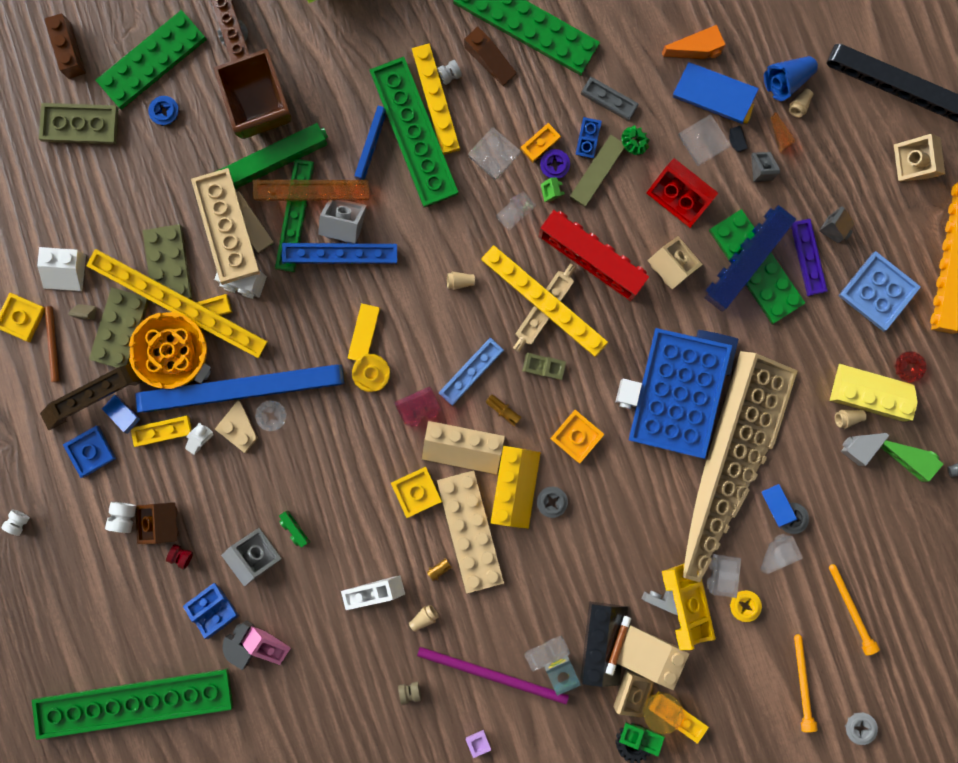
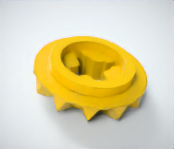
[730,590,762,622]

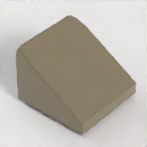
[69,304,96,320]

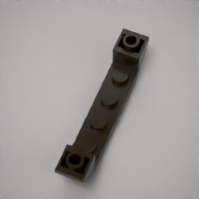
[40,364,144,430]

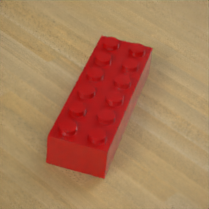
[538,210,649,302]

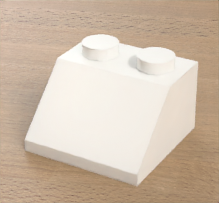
[37,247,86,291]

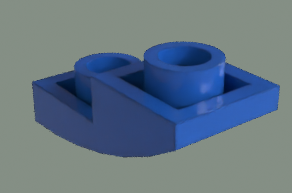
[575,117,602,158]

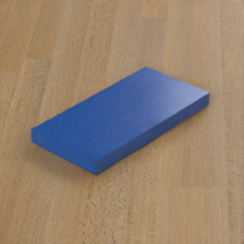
[673,62,759,124]

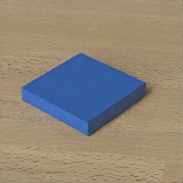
[63,426,117,478]

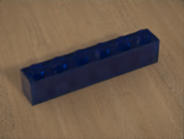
[704,205,796,312]

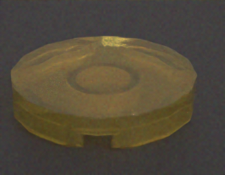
[643,692,683,734]

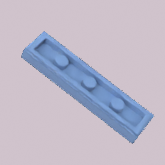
[439,338,504,406]

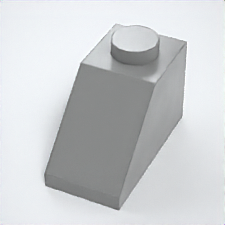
[841,433,889,466]

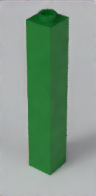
[215,123,328,190]

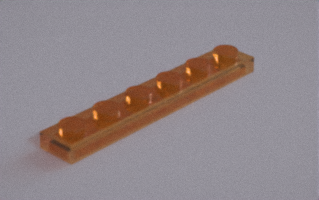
[253,180,369,201]

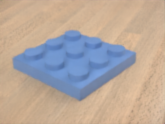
[838,251,921,332]

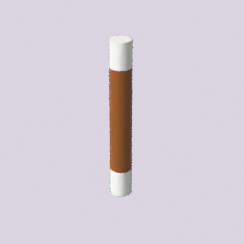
[605,616,631,676]

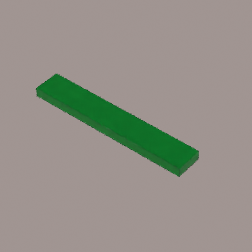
[275,159,314,273]

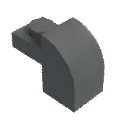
[223,620,253,670]

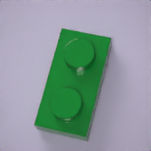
[279,511,310,548]

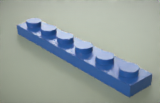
[282,243,397,264]

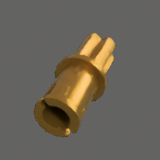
[486,394,521,426]

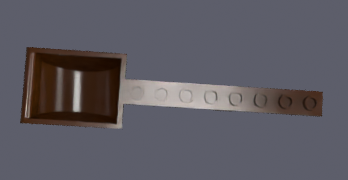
[211,0,291,139]

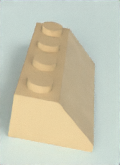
[422,421,505,474]

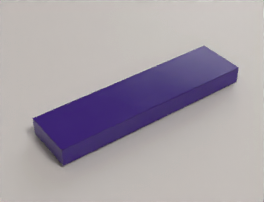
[790,219,828,296]

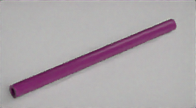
[417,647,569,705]

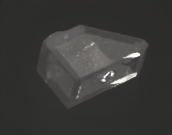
[760,534,803,574]

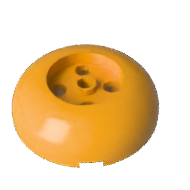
[129,312,207,389]

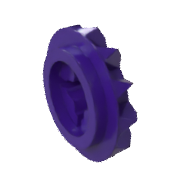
[540,149,570,179]

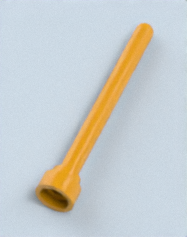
[829,564,880,655]
[794,634,818,732]

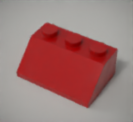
[646,158,718,228]

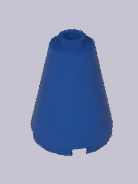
[764,56,818,101]

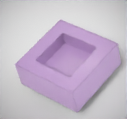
[466,730,491,758]

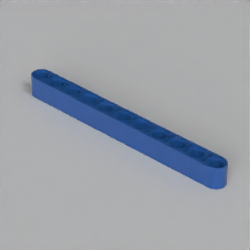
[135,365,345,413]

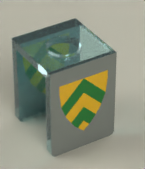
[544,654,581,696]

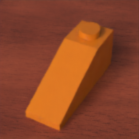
[662,25,726,59]

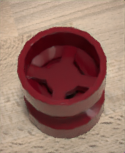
[166,544,193,570]

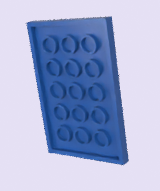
[629,328,732,459]

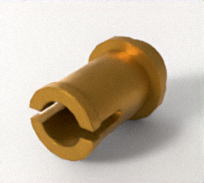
[427,558,452,581]

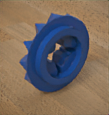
[148,96,179,126]

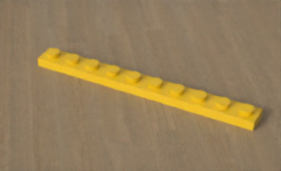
[86,249,268,358]

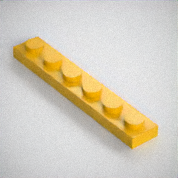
[412,43,460,155]

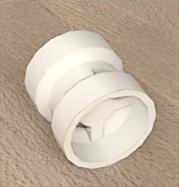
[1,510,30,536]

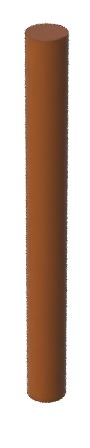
[45,306,59,382]

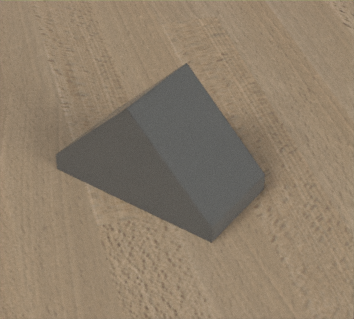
[751,152,780,182]

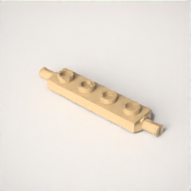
[513,264,576,352]

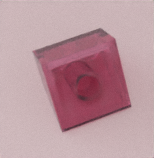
[394,386,441,427]

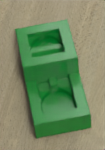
[619,722,665,756]

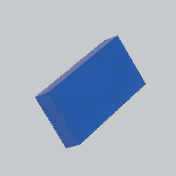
[102,395,140,434]
[761,484,797,528]

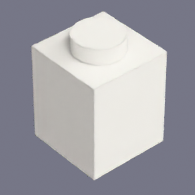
[615,379,642,409]

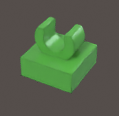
[541,177,565,202]

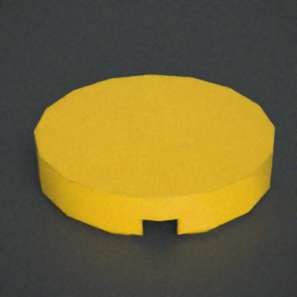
[352,354,390,392]

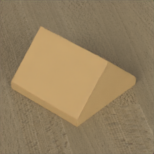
[613,669,654,718]

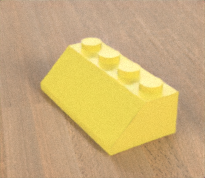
[830,364,918,422]

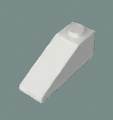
[341,576,405,610]

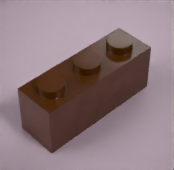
[44,13,86,79]

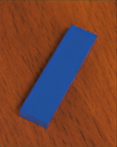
[354,105,386,183]

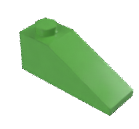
[880,440,943,482]

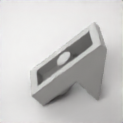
[641,590,678,616]

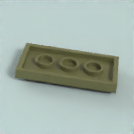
[39,103,119,144]
[142,224,192,305]
[89,287,149,368]

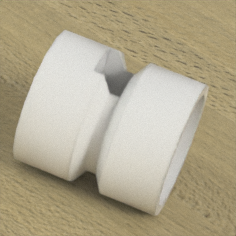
[105,502,136,533]

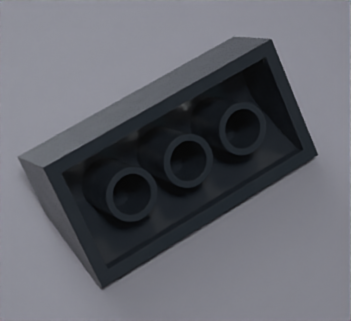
[580,601,628,687]

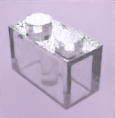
[707,554,741,598]

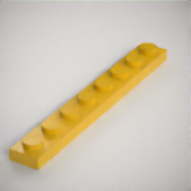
[481,245,608,358]

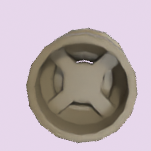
[398,681,421,705]

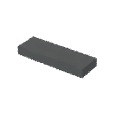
[581,76,639,122]

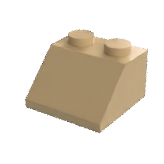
[894,134,945,182]
[647,236,703,289]

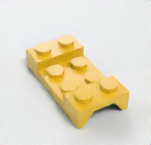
[662,563,716,650]

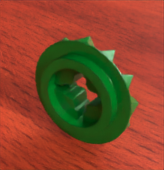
[621,125,650,155]

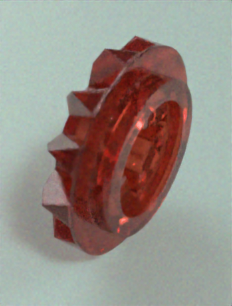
[894,351,926,382]

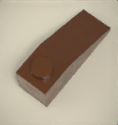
[464,26,517,86]

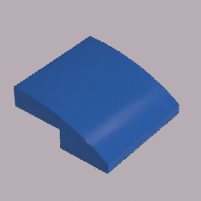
[183,583,239,639]

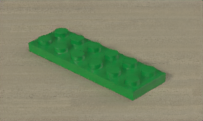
[95,10,207,110]
[709,209,805,324]

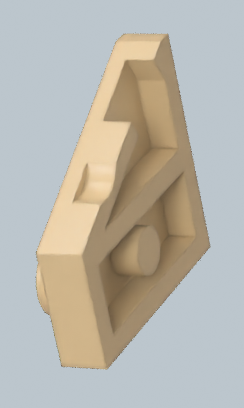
[215,400,258,453]

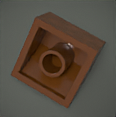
[136,502,179,544]

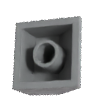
[318,197,367,243]
[221,528,282,587]

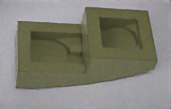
[522,353,566,380]

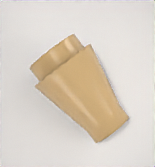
[789,89,814,118]
[447,271,475,290]
[835,410,866,429]
[409,605,439,632]

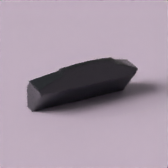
[729,126,749,152]

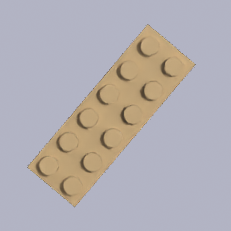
[191,168,260,285]
[437,470,504,594]

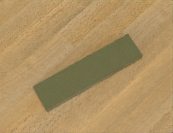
[569,135,624,207]

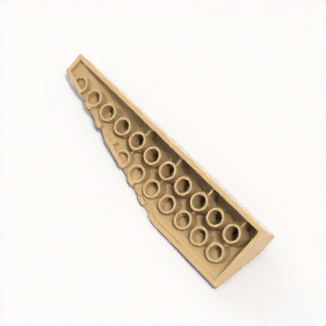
[683,351,797,582]

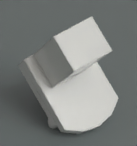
[185,423,213,455]

